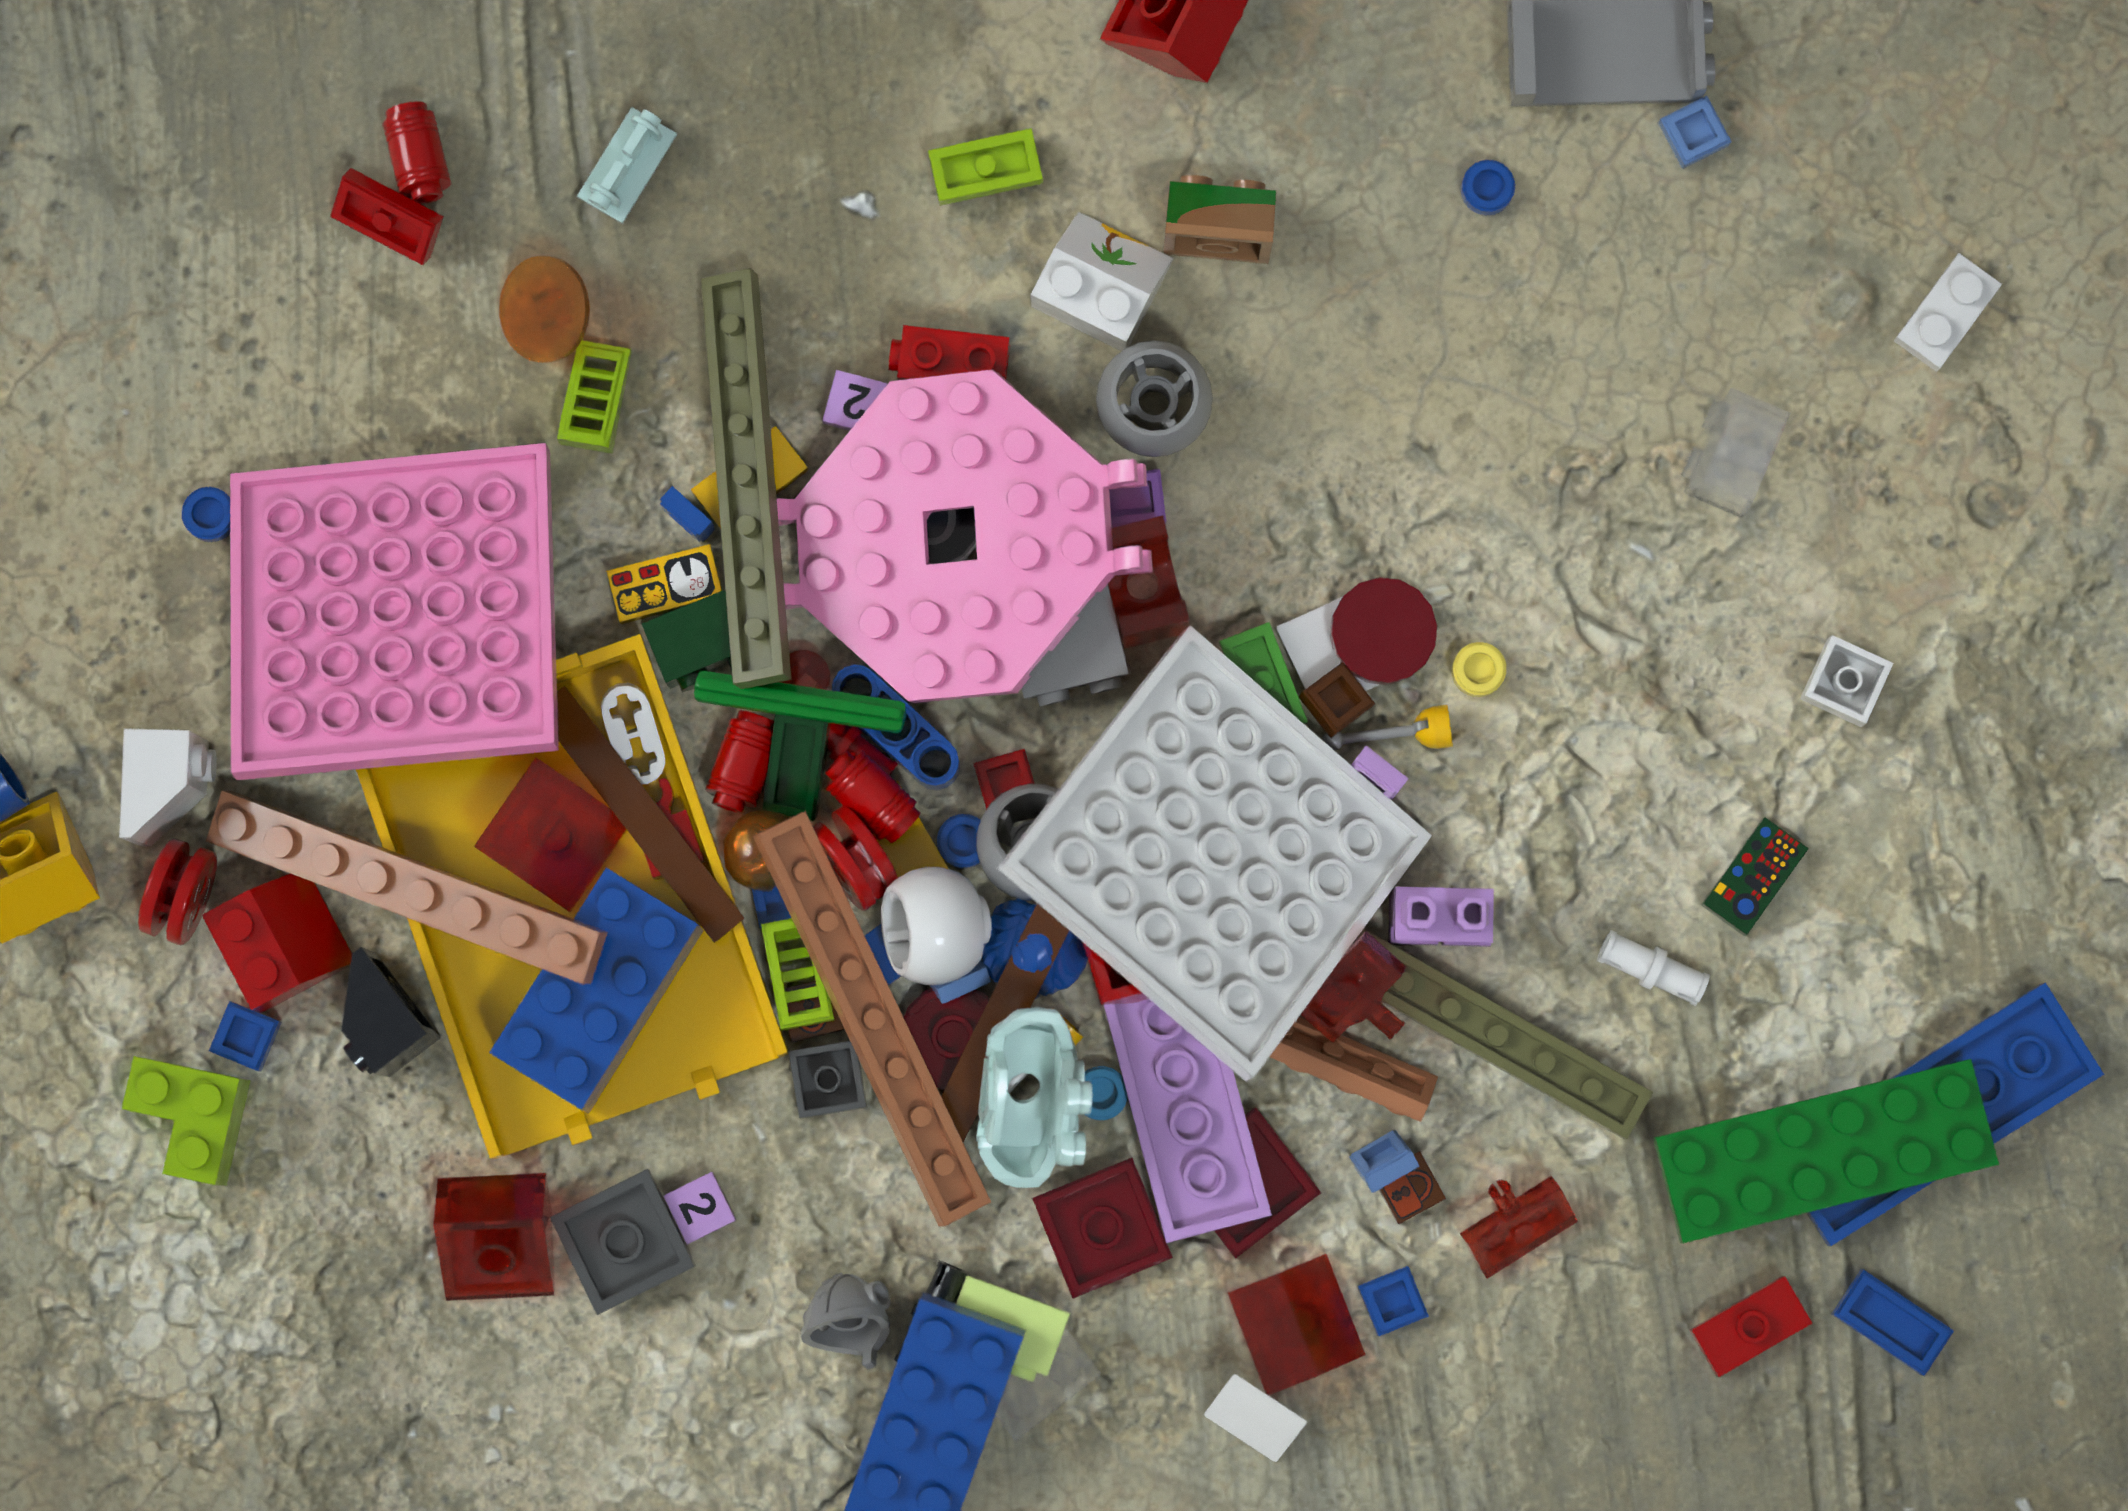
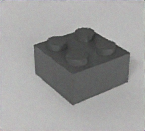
[788,1041,867,1119]

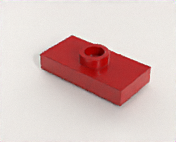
[330,168,444,265]
[1689,1276,1812,1377]

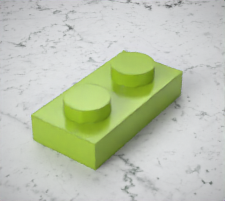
[928,128,1043,206]

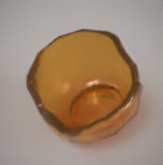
[723,809,790,892]

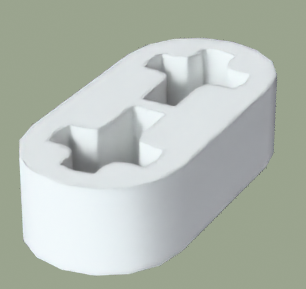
[601,682,665,784]

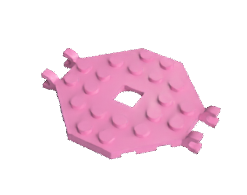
[777,370,1152,703]

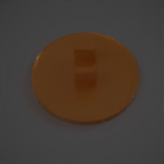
[499,256,590,363]

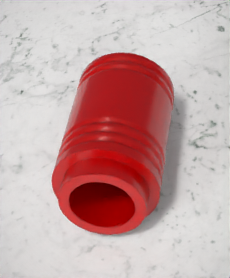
[383,101,451,204]
[705,710,774,814]
[824,750,921,844]

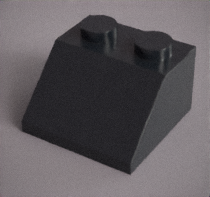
[341,947,441,1077]

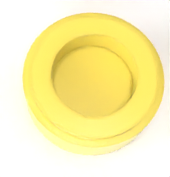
[1452,642,1507,697]

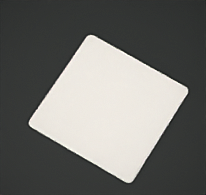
[1204,1374,1307,1462]

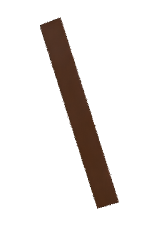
[557,685,744,943]
[941,903,1069,1142]

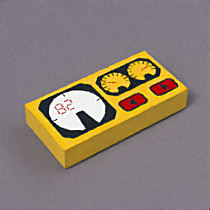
[607,544,723,624]

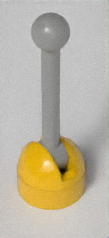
[1322,704,1453,751]

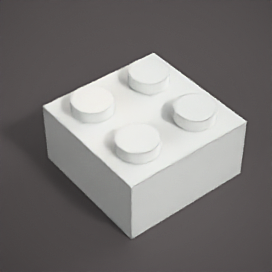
[1800,635,1893,727]

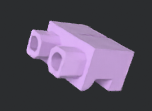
[1388,887,1494,947]

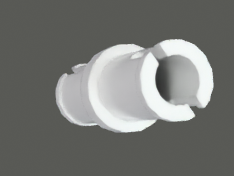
[1597,930,1710,1006]

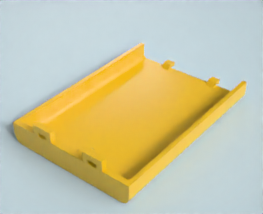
[356,634,789,1159]

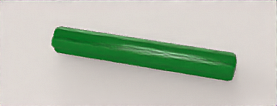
[694,671,906,733]

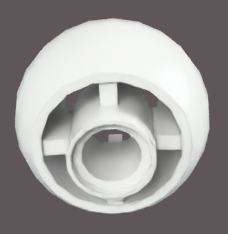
[881,867,991,985]

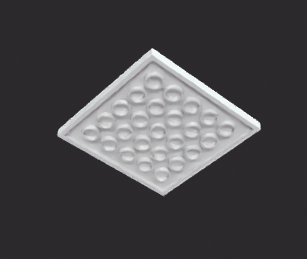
[997,625,1432,1081]

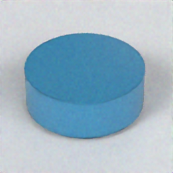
[1084,1066,1128,1121]

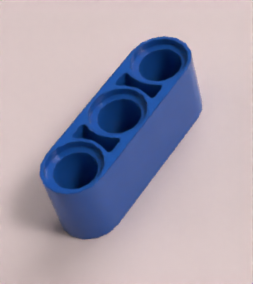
[832,664,960,790]

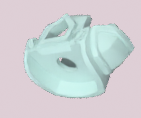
[976,1007,1092,1188]

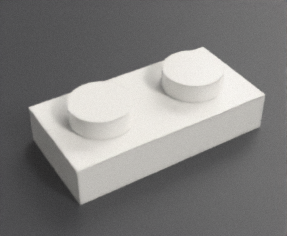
[1894,253,2002,372]

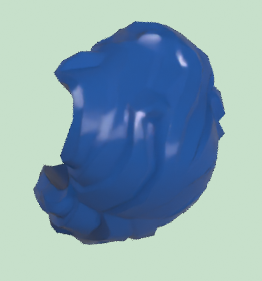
[982,898,1088,999]

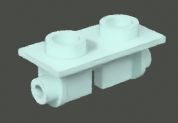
[577,107,677,224]

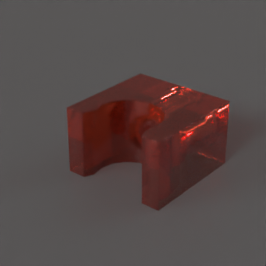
[1108,515,1190,649]

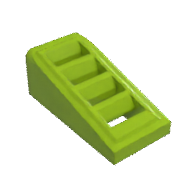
[557,340,632,454]
[761,918,834,1031]

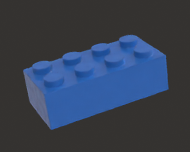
[489,868,704,1114]

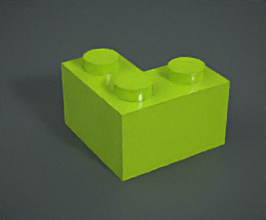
[121,1056,251,1186]

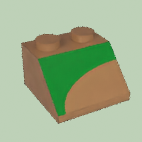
[1163,175,1276,264]

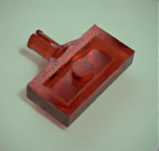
[1300,931,1406,1043]
[1460,1176,1578,1279]

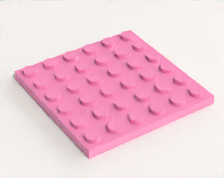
[230,443,559,780]

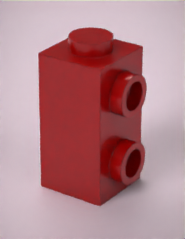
[889,325,1010,380]

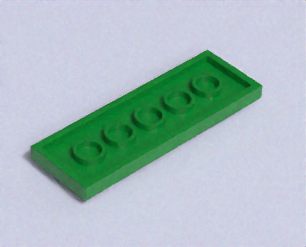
[1653,1059,1999,1244]

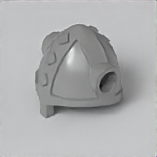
[801,1273,891,1370]

